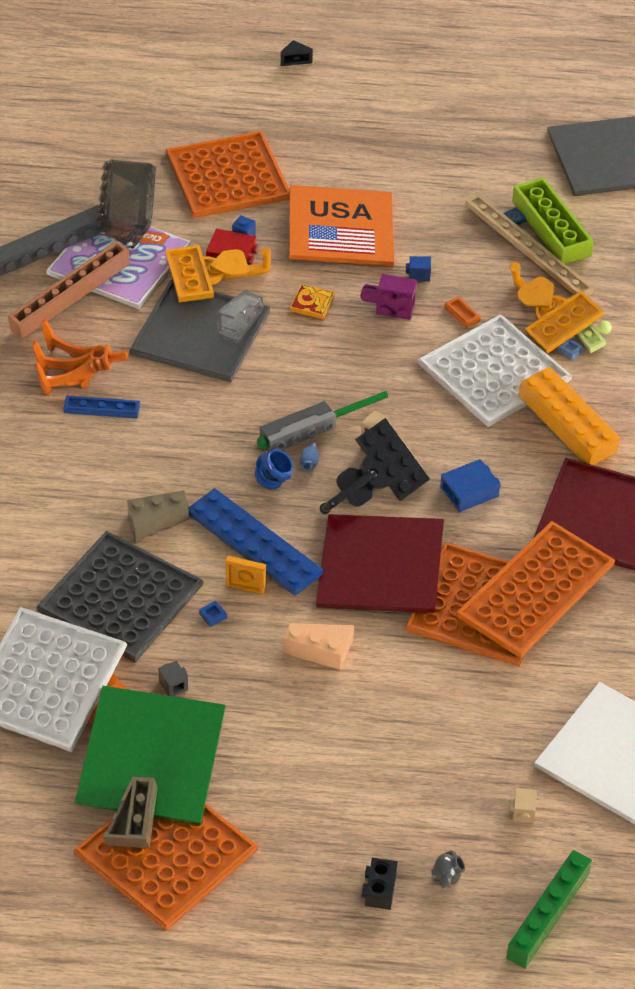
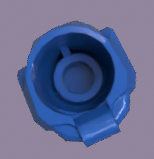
[255,449,293,490]

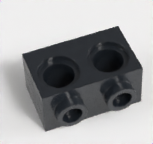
[362,858,398,910]

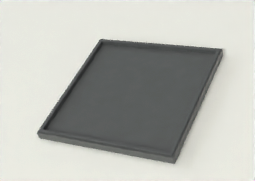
[547,116,635,196]
[129,280,270,382]

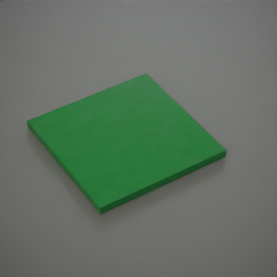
[75,685,226,825]

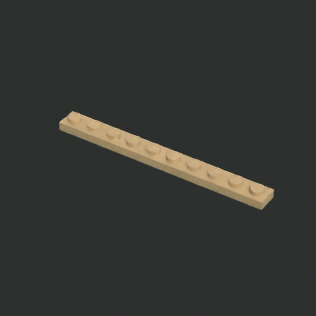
[465,194,594,296]

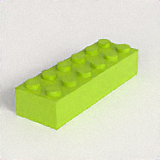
[512,177,594,264]

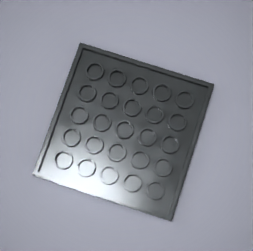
[37,531,203,663]

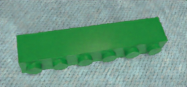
[506,850,592,969]

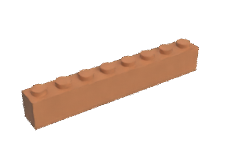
[8,241,130,339]

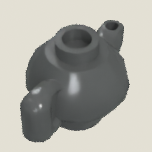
[431,850,465,889]

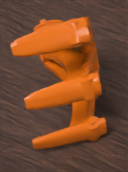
[33,318,128,396]

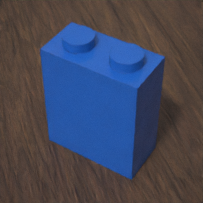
[440,459,501,512]

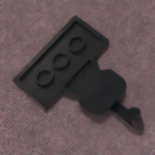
[320,418,430,514]

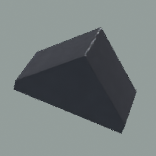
[280,40,313,66]

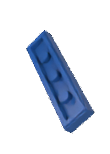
[64,395,140,419]

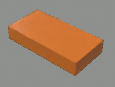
[444,296,481,328]

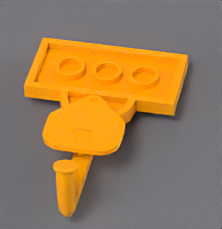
[165,245,271,303]
[510,262,604,354]

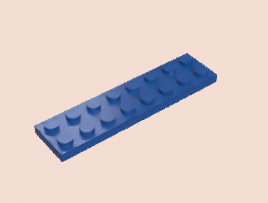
[188,488,323,596]

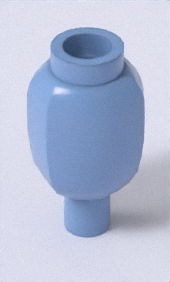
[300,443,320,471]

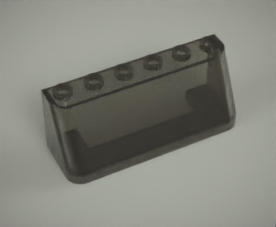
[96,159,156,249]

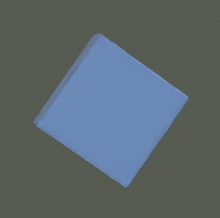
[558,338,584,360]

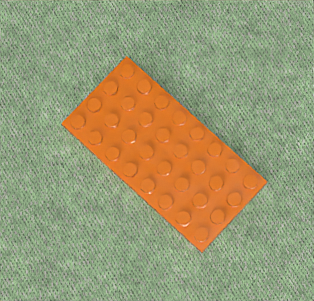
[456,521,615,658]

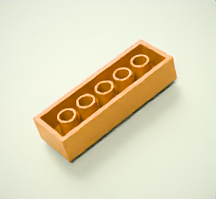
[518,366,621,465]

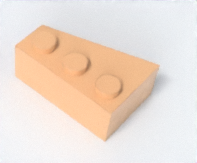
[283,623,354,670]

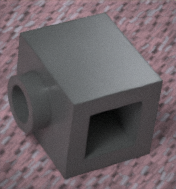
[158,661,188,696]

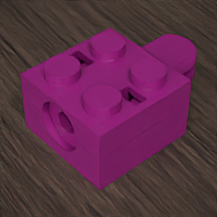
[360,274,417,320]

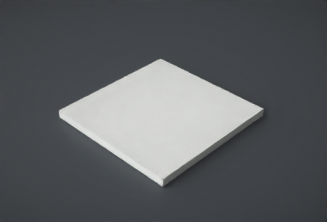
[534,682,635,825]

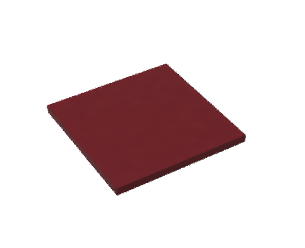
[534,457,635,571]
[316,514,444,613]

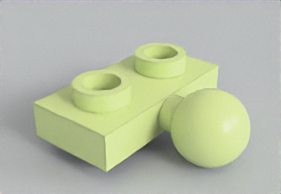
[576,320,612,353]

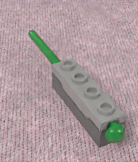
[257,391,388,452]

